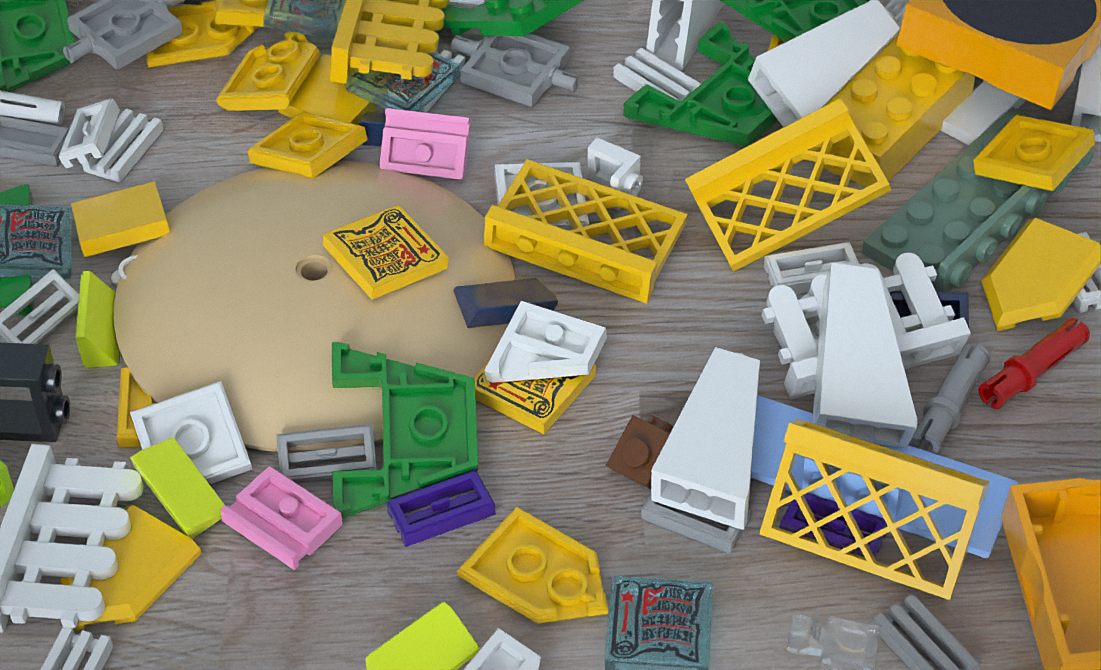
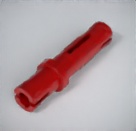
[978,317,1090,410]

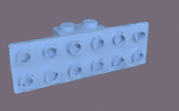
[751,396,1018,558]

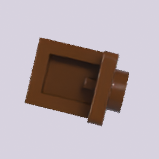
[606,415,674,490]

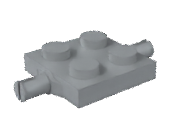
[63,0,185,70]
[451,33,581,107]

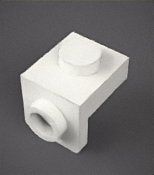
[588,138,643,211]

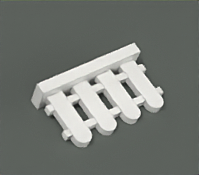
[761,253,971,400]
[0,444,144,633]

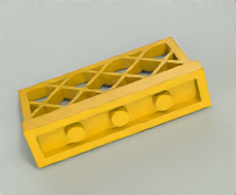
[685,98,892,272]
[484,159,688,304]
[759,419,990,600]

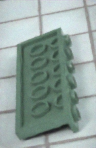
[862,107,1095,292]

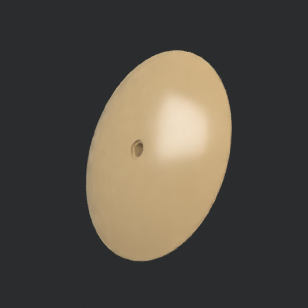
[114,160,516,453]

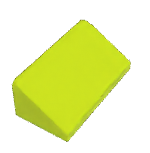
[76,271,120,368]
[130,437,225,539]
[365,601,480,670]

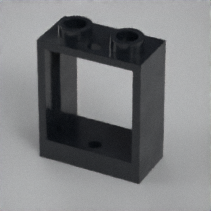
[0,342,70,442]

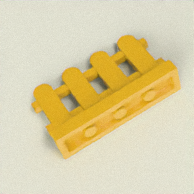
[330,0,449,84]

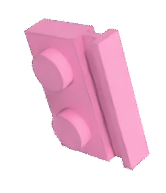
[379,108,472,179]
[220,466,343,570]

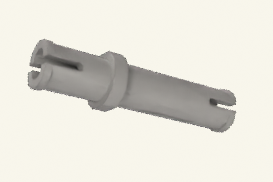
[910,344,991,454]

